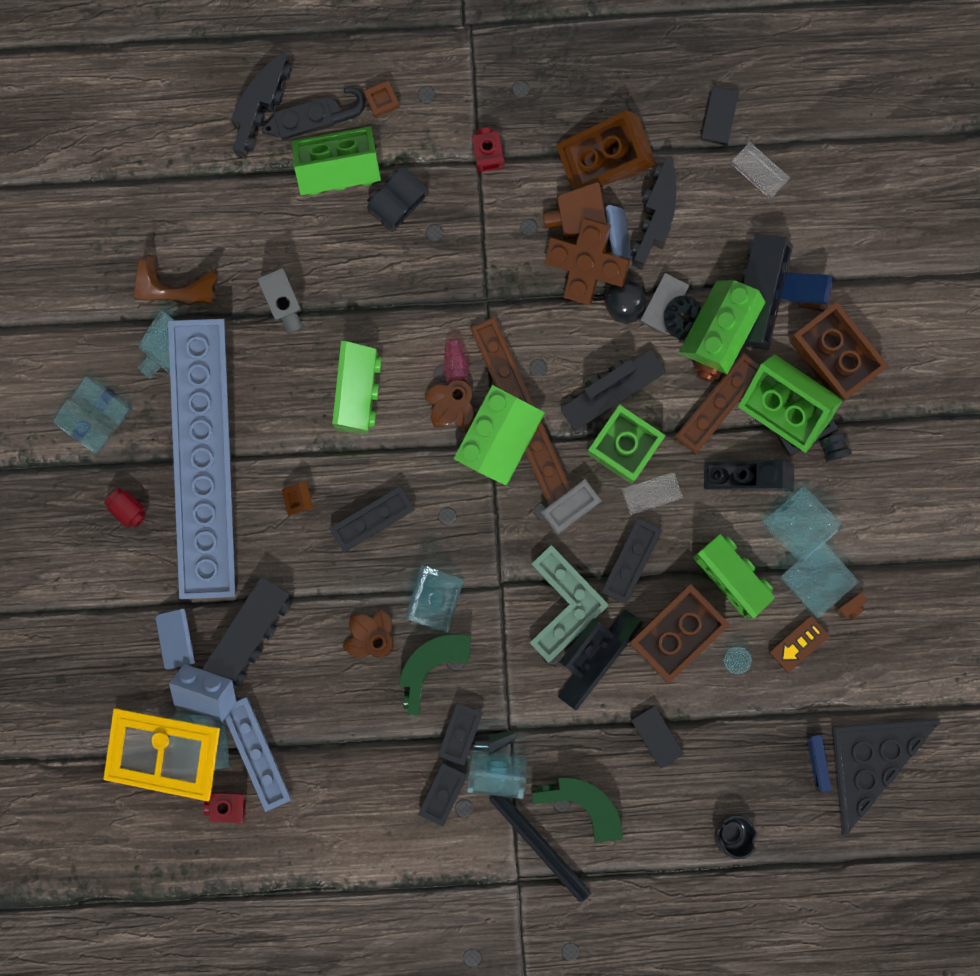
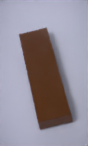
[674,352,760,455]

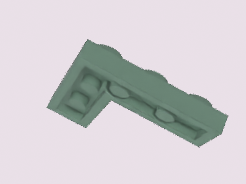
[530,545,609,663]

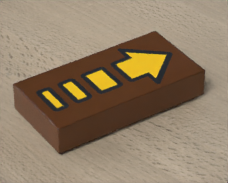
[769,616,830,673]

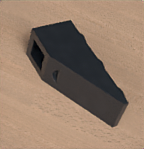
[704,460,794,492]

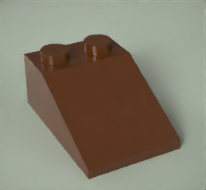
[556,110,656,191]

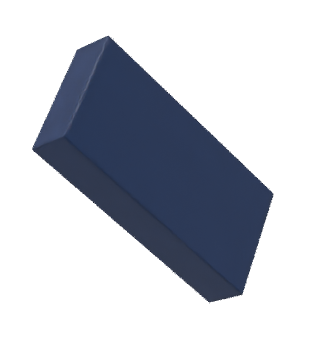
[780,273,833,304]
[807,734,832,793]

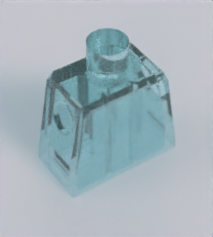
[137,310,175,379]

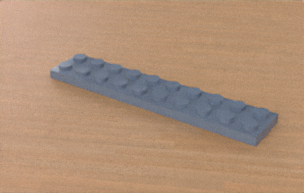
[168,319,236,599]

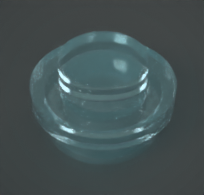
[724,647,752,674]

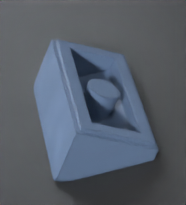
[605,205,632,262]
[155,609,195,670]

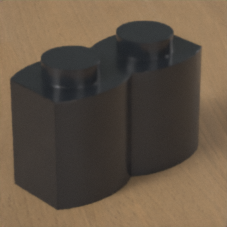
[367,167,429,232]

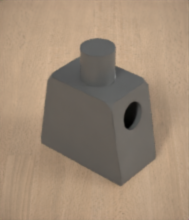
[257,268,303,334]

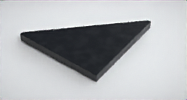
[832,718,941,835]

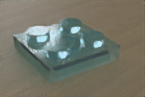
[763,486,843,563]
[780,540,859,619]

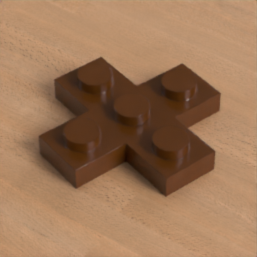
[544,217,631,305]

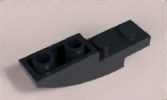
[231,52,293,159]
[630,157,676,269]

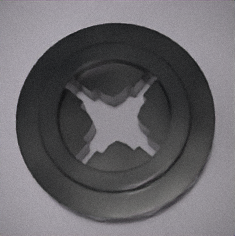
[664,295,701,339]

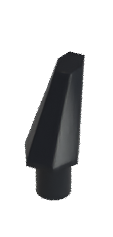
[475,729,517,755]

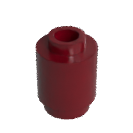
[104,488,146,528]

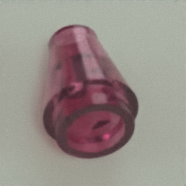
[443,340,470,383]

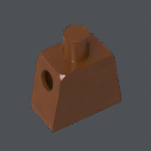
[543,182,606,239]

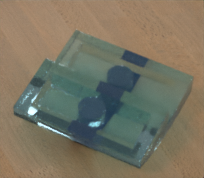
[53,376,132,454]

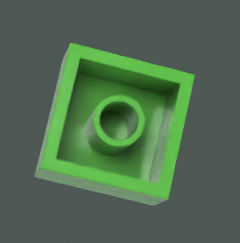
[587,404,666,484]

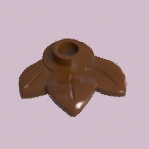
[424,380,475,431]
[343,609,394,658]

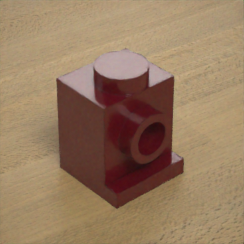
[472,128,504,173]
[204,792,247,823]

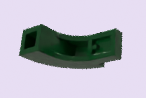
[399,634,471,716]
[531,777,623,843]

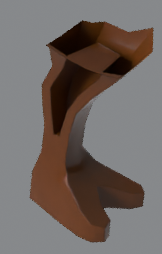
[134,254,218,306]

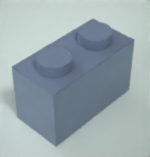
[169,664,236,722]

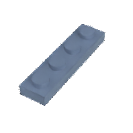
[225,697,292,812]

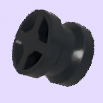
[819,433,852,462]

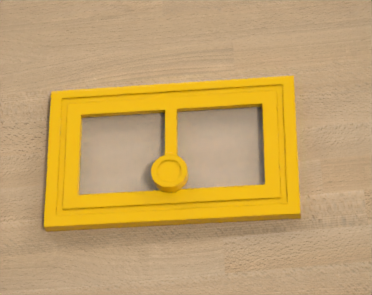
[104,708,220,802]

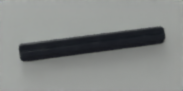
[489,790,591,902]

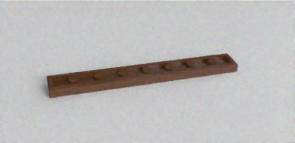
[470,317,583,518]

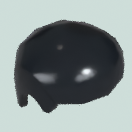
[604,279,646,324]
[714,814,757,859]

